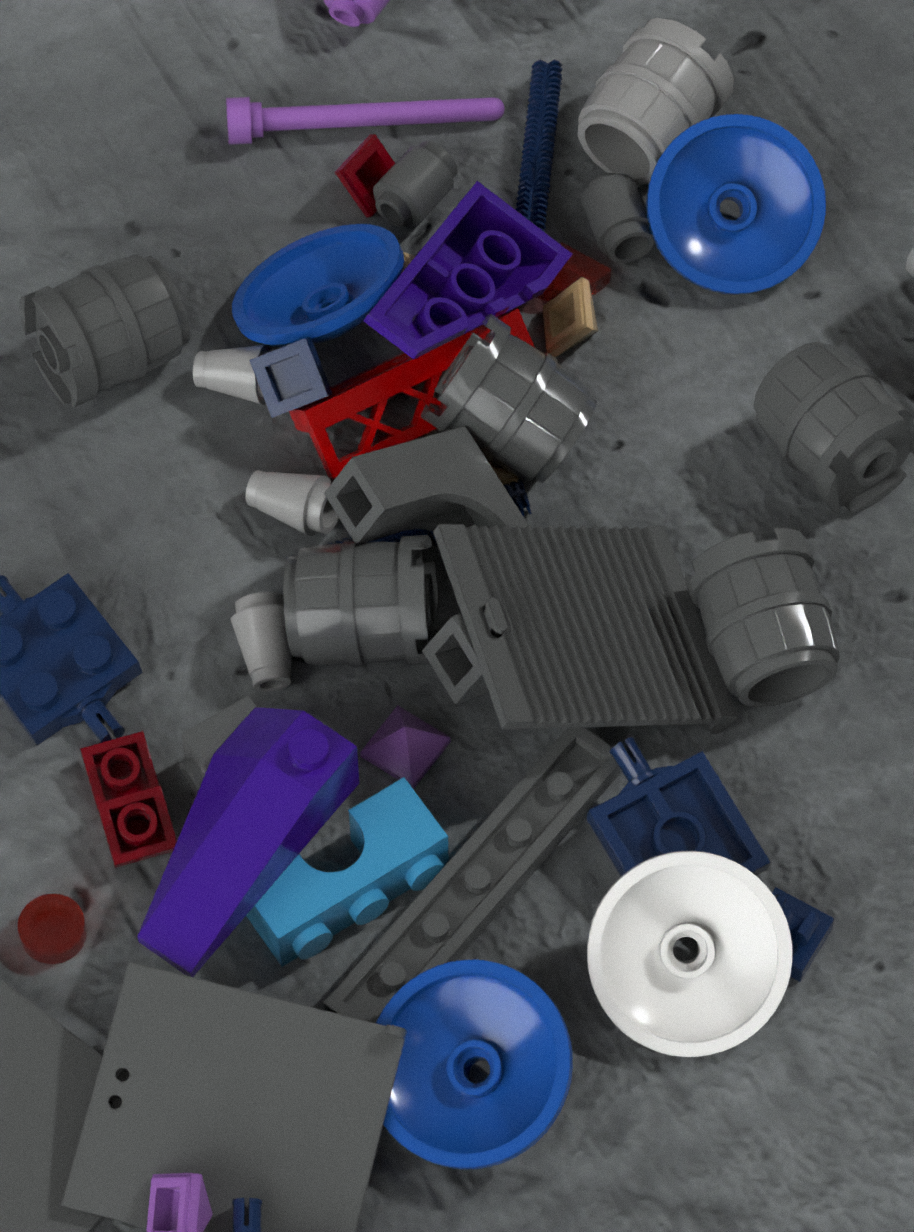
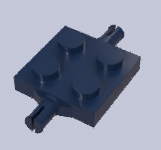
[0,573,143,746]
[586,737,771,876]

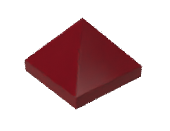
[335,134,395,218]

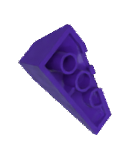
[364,181,572,360]
[137,707,359,977]

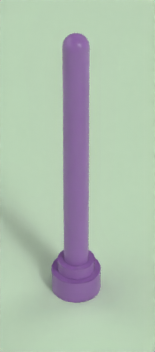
[226,97,505,145]

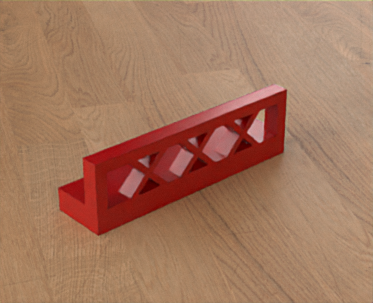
[289,308,535,479]

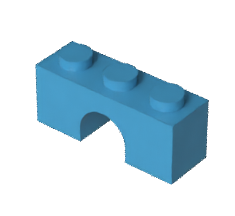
[246,777,449,967]

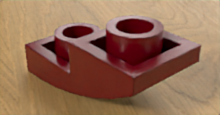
[80,731,177,868]

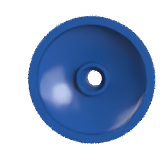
[646,114,826,295]
[232,224,404,347]
[376,960,573,1169]

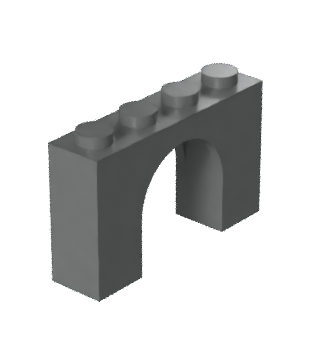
[324,426,529,704]

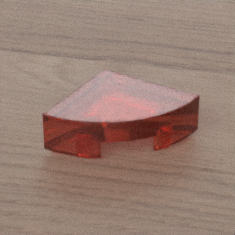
[536,242,611,301]

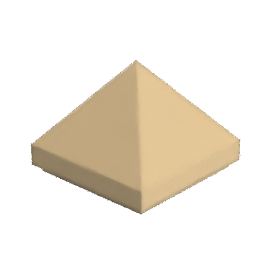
[543,277,598,357]

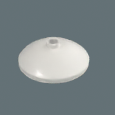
[587,851,792,1057]

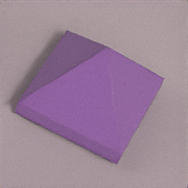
[360,705,451,789]
[146,1173,213,1232]

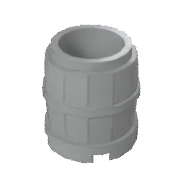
[578,18,734,185]

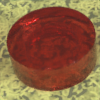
[18,894,87,964]

